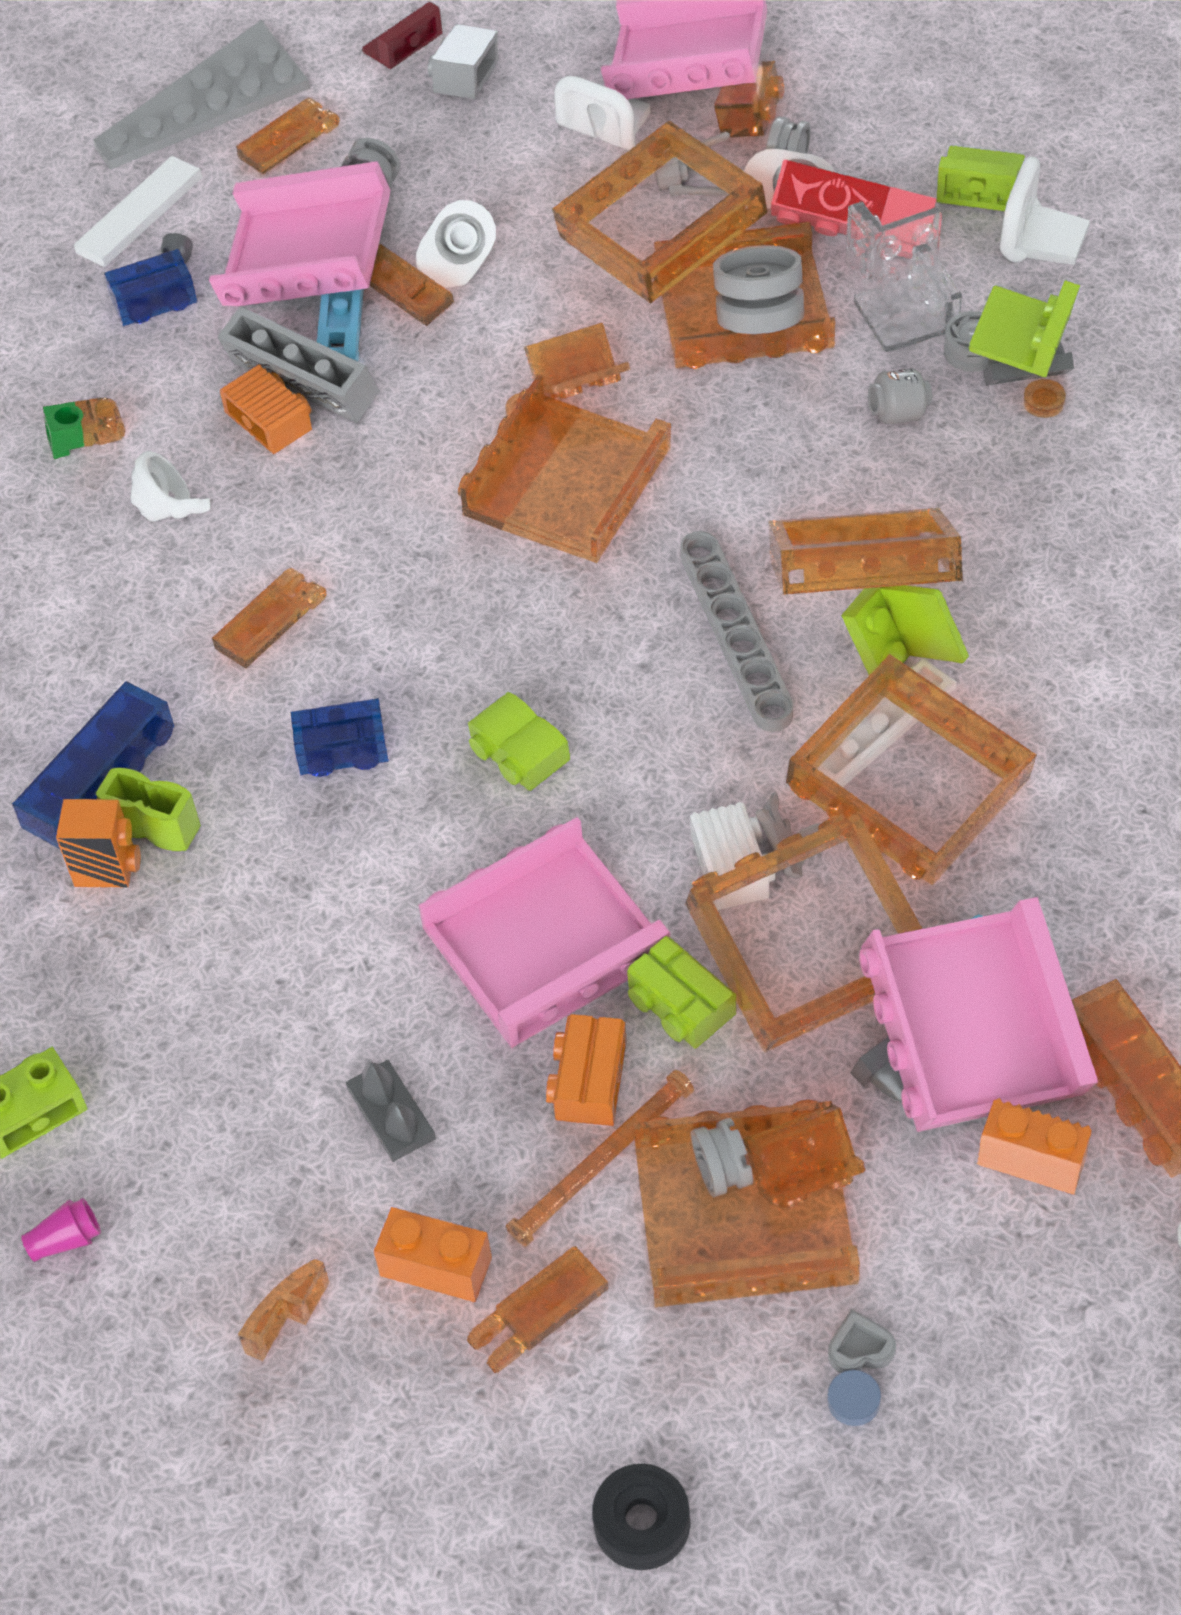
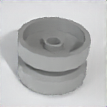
[713,245,805,334]

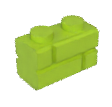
[627,936,736,1049]

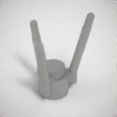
[654,132,748,196]

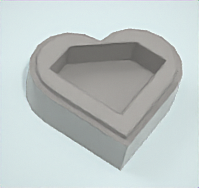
[828,1309,896,1373]

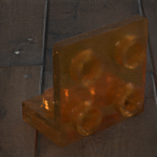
[524,322,630,399]

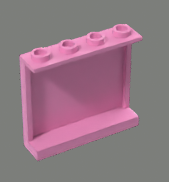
[601,0,767,99]
[209,161,391,306]
[419,817,670,1048]
[859,897,1098,1132]

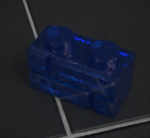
[104,249,198,327]
[290,698,389,777]

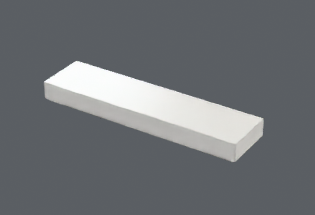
[74,156,202,267]
[802,658,956,793]

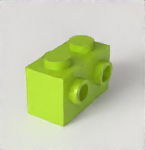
[0,1046,88,1159]

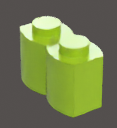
[468,692,571,791]
[96,768,201,851]

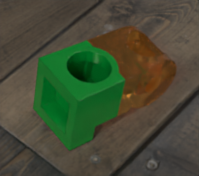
[43,397,126,459]

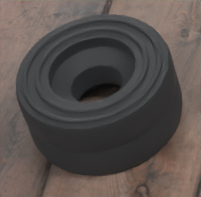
[592,1463,691,1570]

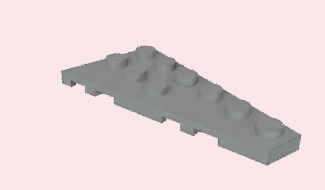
[93,20,310,170]

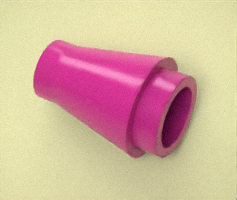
[21,1198,101,1262]

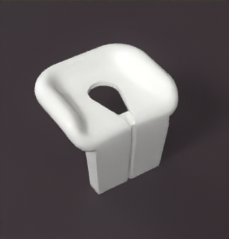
[554,76,651,151]
[1000,156,1090,265]

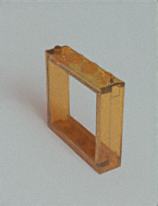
[552,120,768,304]
[768,508,963,595]
[786,654,1037,885]
[685,813,923,1053]

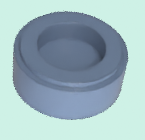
[828,1370,881,1426]

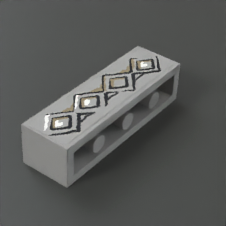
[217,306,380,423]

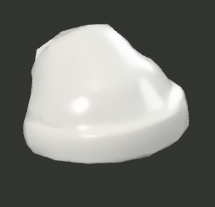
[130,451,211,522]

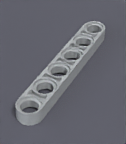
[680,531,793,732]

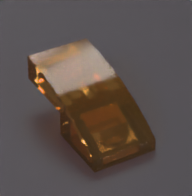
[238,1259,330,1361]

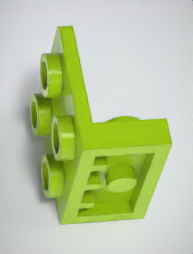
[936,145,1025,211]
[968,280,1080,378]
[841,581,969,685]

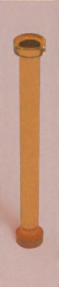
[505,1069,694,1248]

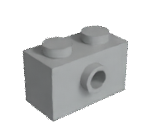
[428,24,498,99]

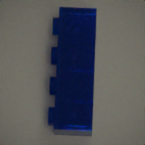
[12,681,175,849]

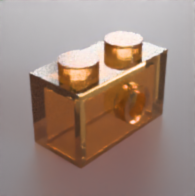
[714,61,784,138]

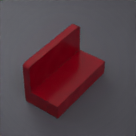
[362,1,443,70]

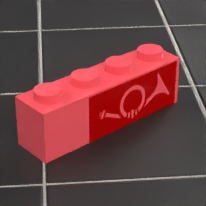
[771,159,937,256]

